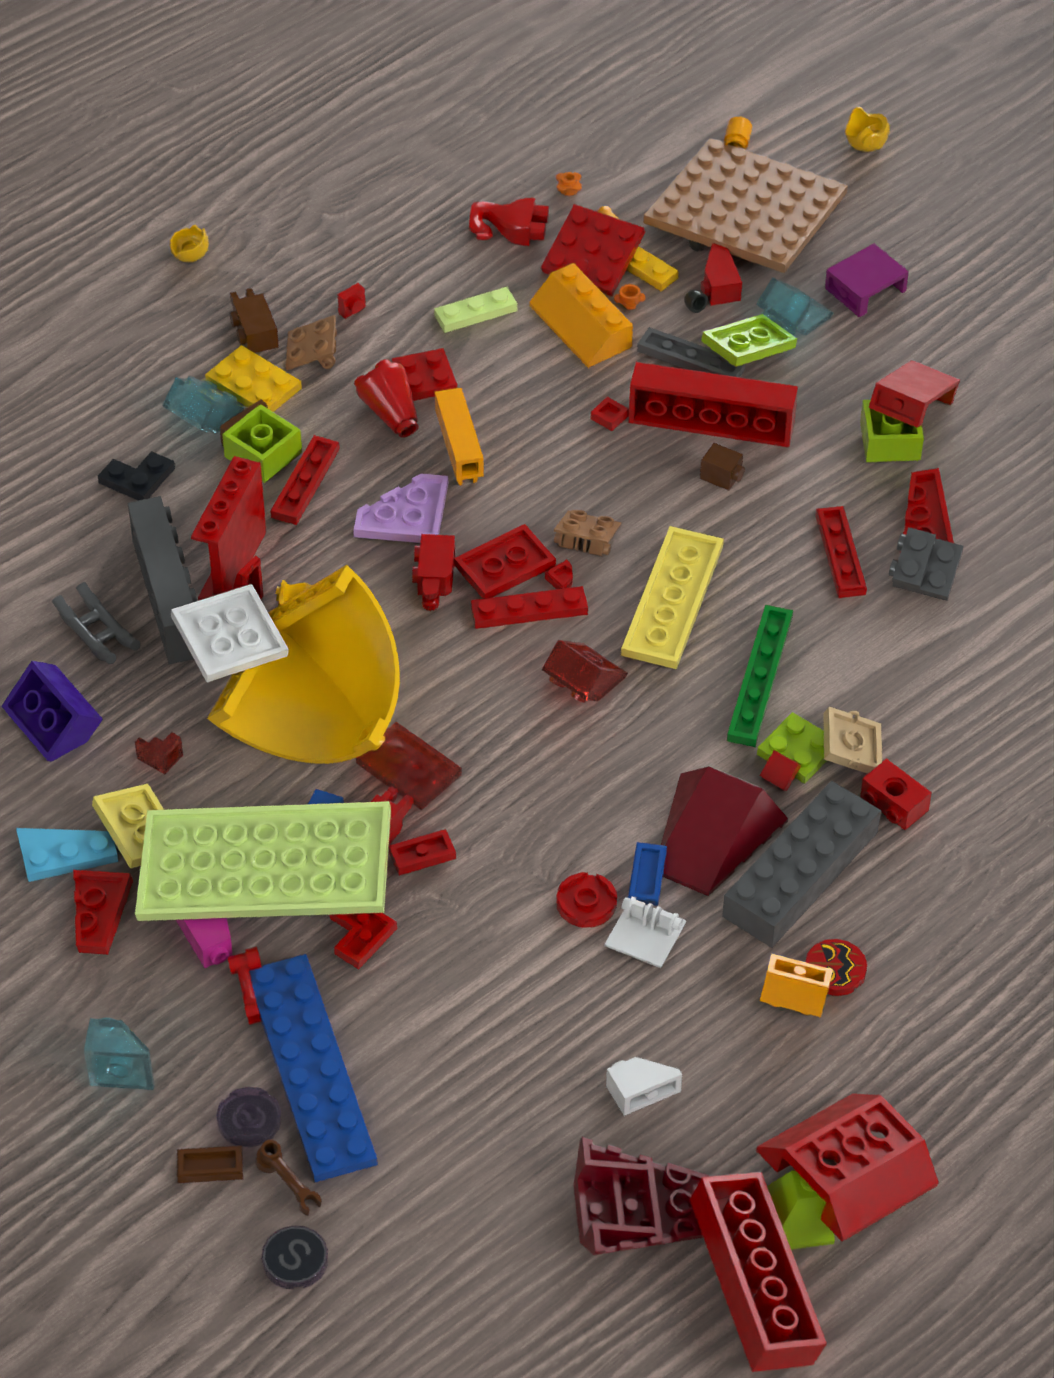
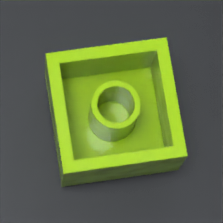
[860,399,924,462]
[222,404,302,483]

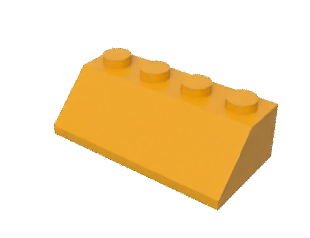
[529,263,633,368]

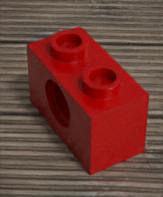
[860,758,932,830]

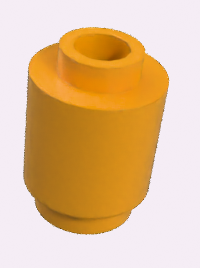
[724,116,753,149]

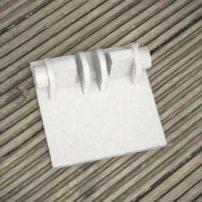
[604,896,686,968]

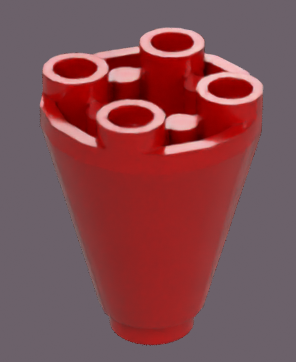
[354,359,419,438]

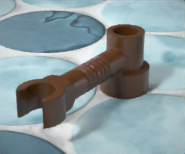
[255,1140,322,1216]

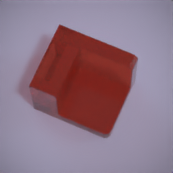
[135,732,183,775]

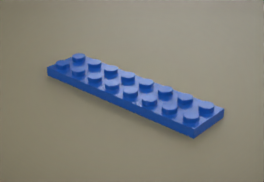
[250,954,378,1182]

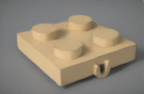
[823,707,882,774]

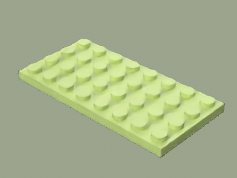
[135,801,391,921]

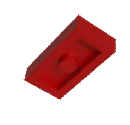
[389,829,456,876]

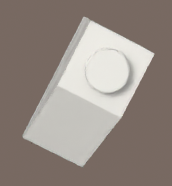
[606,1057,682,1116]

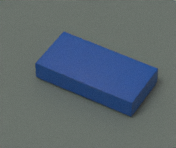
[628,842,667,906]

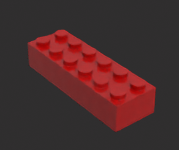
[628,362,798,448]
[690,1172,827,1372]

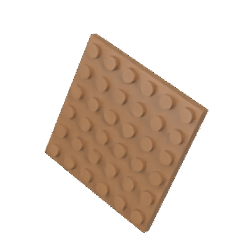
[643,138,848,273]

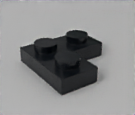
[98,451,175,501]

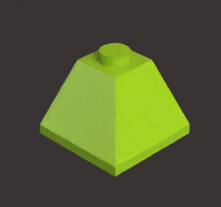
[767,1170,835,1250]

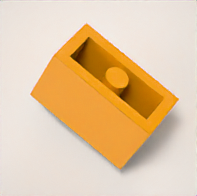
[760,954,833,1017]

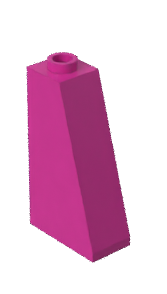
[176,918,233,968]

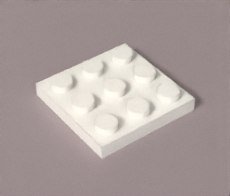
[171,584,289,682]

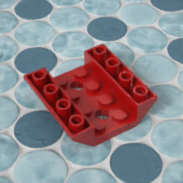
[756,1094,939,1242]

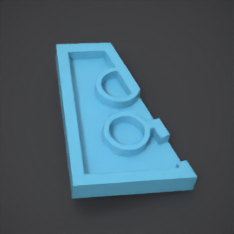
[16,828,118,882]

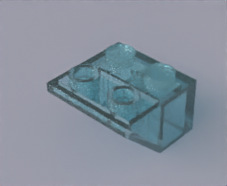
[162,376,245,433]

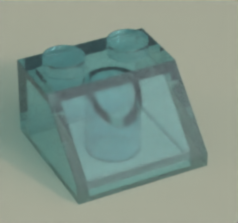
[756,277,834,335]
[84,1017,155,1090]

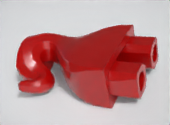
[469,198,549,246]

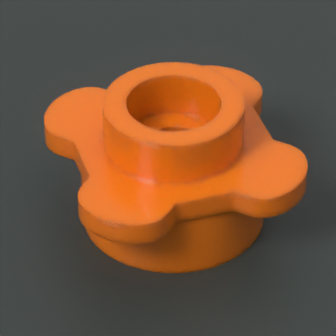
[556,172,582,196]
[614,284,645,310]

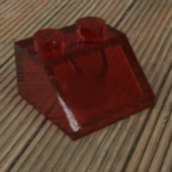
[541,640,628,703]

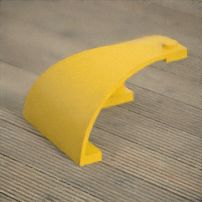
[207,565,400,764]

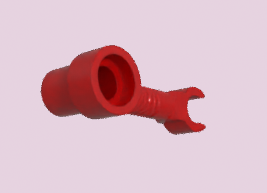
[227,946,262,1025]

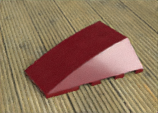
[661,766,788,896]
[573,1137,709,1255]

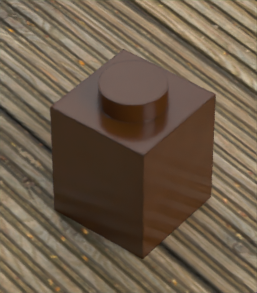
[700,443,745,491]

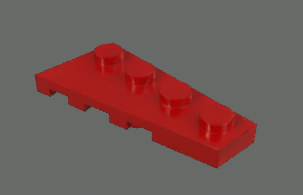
[900,468,954,553]

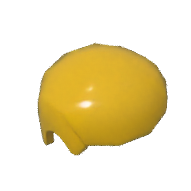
[170,224,209,263]

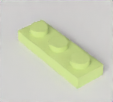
[434,287,517,333]

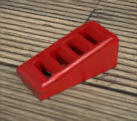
[233,556,264,599]

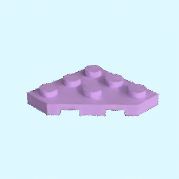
[353,474,448,543]

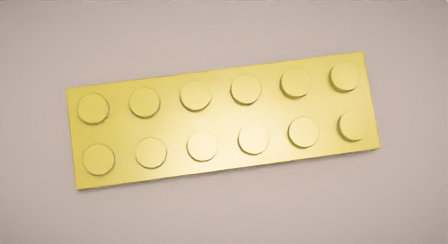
[621,526,724,669]

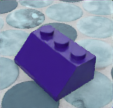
[1,661,103,762]

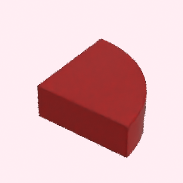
[545,559,573,589]

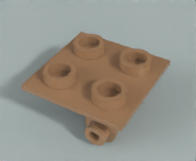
[286,315,337,371]
[554,510,621,556]

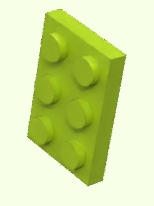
[701,314,797,367]

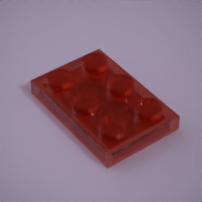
[356,722,462,810]

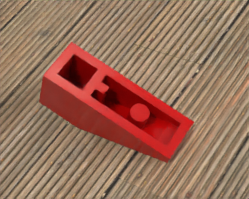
[700,243,742,306]

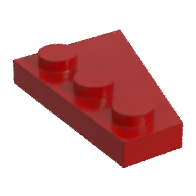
[73,870,133,955]

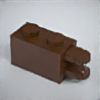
[229,288,279,353]

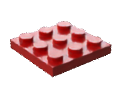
[541,204,645,296]

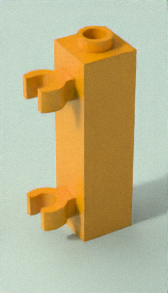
[435,387,484,486]

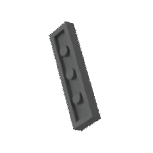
[637,327,746,377]

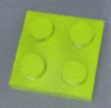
[757,712,827,784]

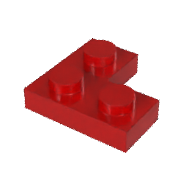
[330,913,397,970]

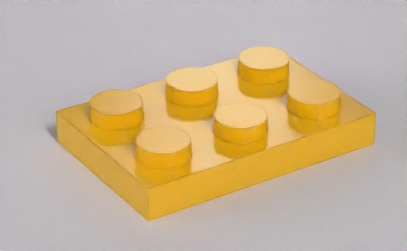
[205,345,302,412]

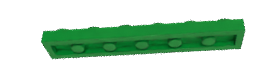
[727,605,793,747]

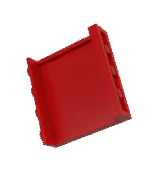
[191,456,266,601]

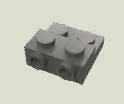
[889,528,964,601]

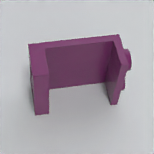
[825,243,909,317]

